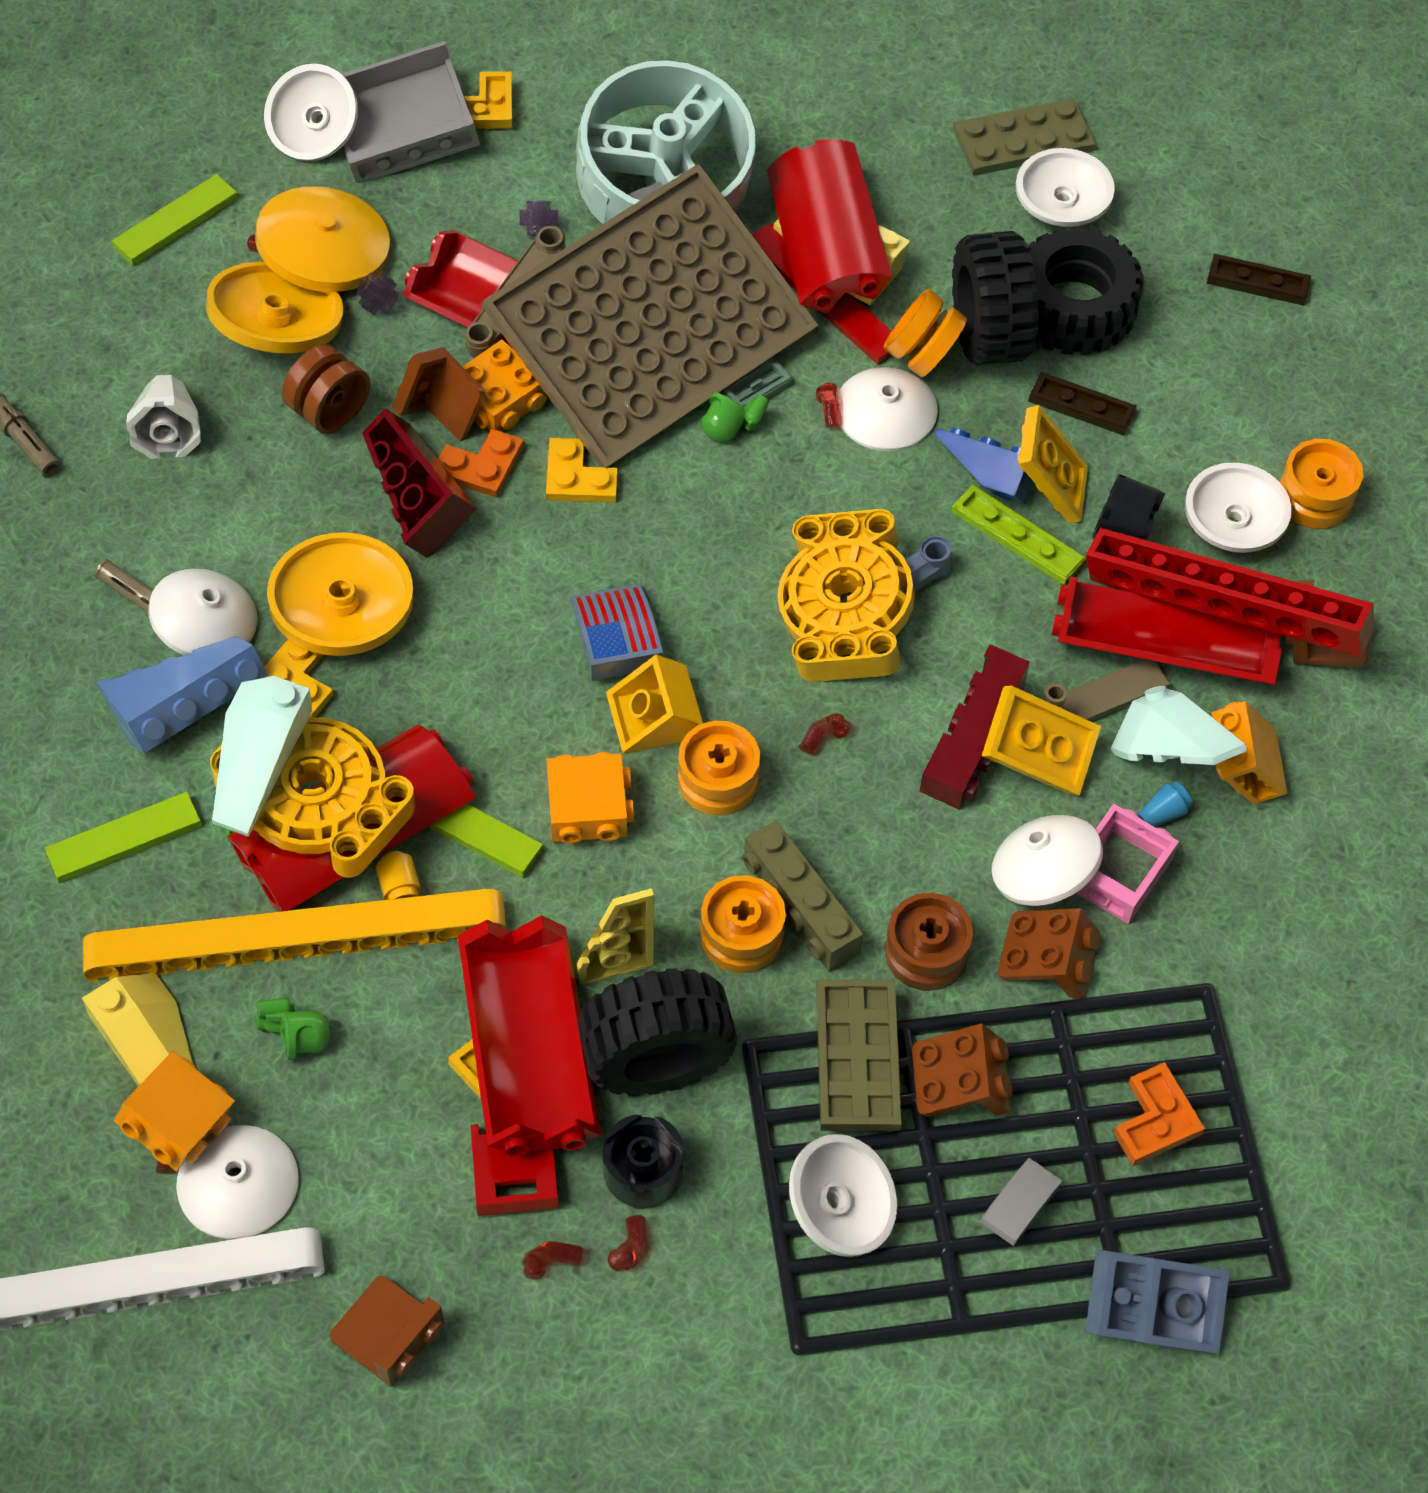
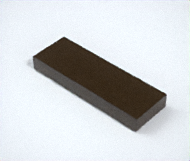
[1206,254,1311,306]
[1028,372,1137,436]

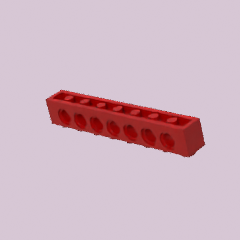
[1086,528,1375,657]

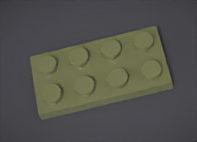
[953,98,1096,176]
[816,979,901,1131]

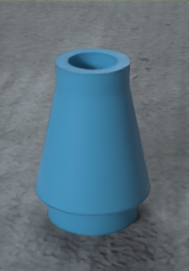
[1136,781,1193,828]

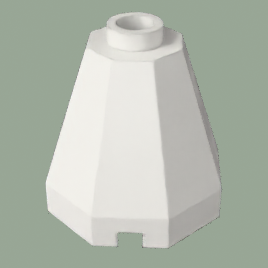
[126,375,201,459]

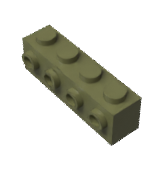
[742,820,863,972]

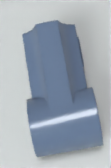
[897,536,953,594]

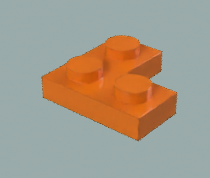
[438,429,524,498]
[1113,1062,1205,1166]

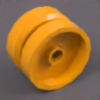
[884,288,967,378]
[1280,438,1363,529]
[678,720,760,816]
[700,875,786,973]

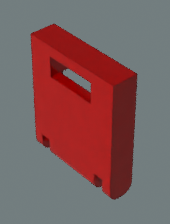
[470,1124,559,1216]

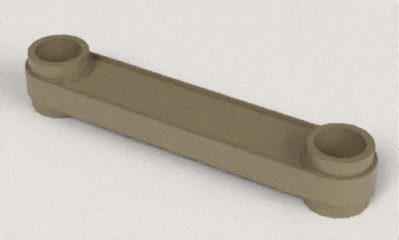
[465,226,566,358]

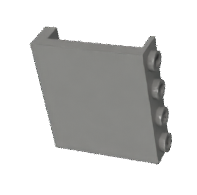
[341,41,480,183]

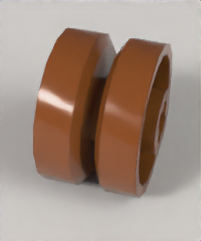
[281,344,371,434]
[884,892,974,991]

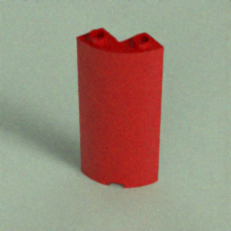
[766,139,892,313]
[403,230,518,349]
[1051,576,1282,685]
[227,724,476,912]
[457,915,601,1156]

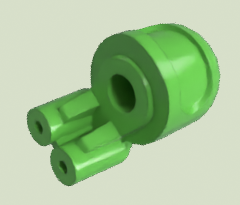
[701,392,770,442]
[255,998,330,1060]

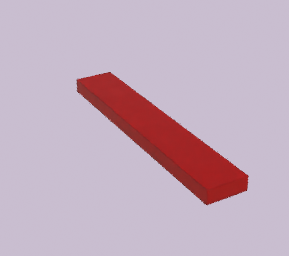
[752,223,892,365]

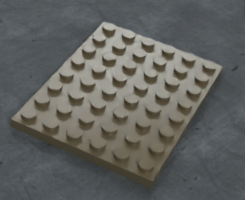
[481,163,819,468]

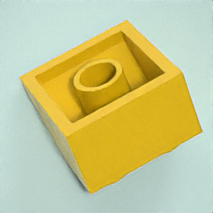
[606,654,703,754]

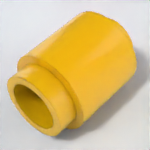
[376,851,421,900]

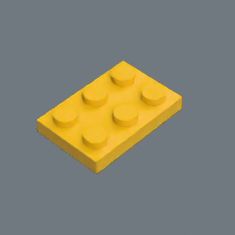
[1018,405,1088,523]
[982,686,1101,796]

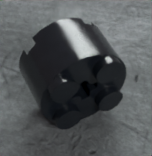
[1092,474,1165,540]
[603,1114,684,1210]

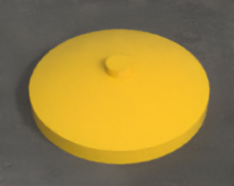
[255,186,390,292]
[206,262,344,353]
[267,532,413,656]

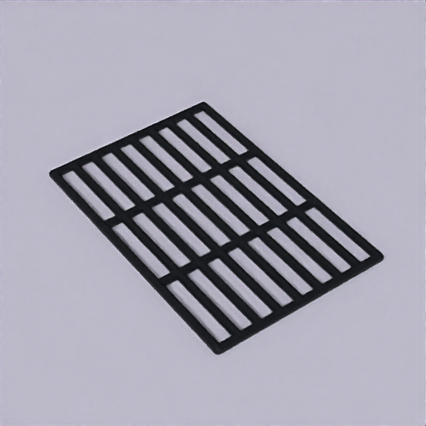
[742,983,1291,1355]

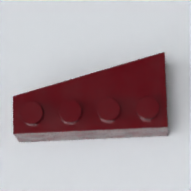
[362,408,477,558]
[919,644,1030,810]

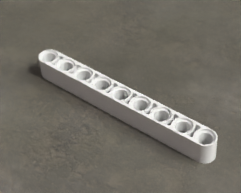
[0,1228,325,1331]

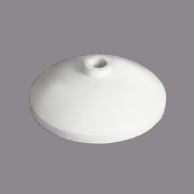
[264,64,358,161]
[1016,148,1114,227]
[835,367,938,451]
[1185,463,1292,553]
[148,569,258,655]
[992,815,1103,906]
[177,1125,299,1240]
[789,1134,897,1257]

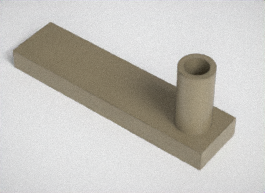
[1043,659,1170,722]

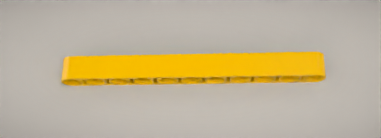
[82,889,507,982]

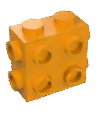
[462,340,547,432]
[1211,701,1288,804]
[546,752,634,844]
[113,1051,235,1172]

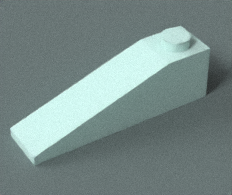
[212,676,312,837]
[1111,686,1247,765]

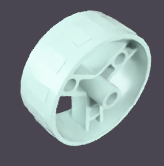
[576,60,755,224]

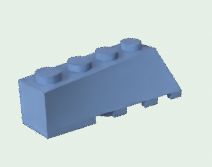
[95,636,268,753]

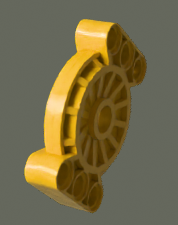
[777,509,915,682]
[210,717,415,878]

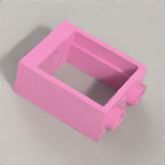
[1076,804,1179,924]

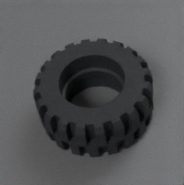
[1028,226,1144,355]
[952,231,1039,365]
[577,968,737,1096]

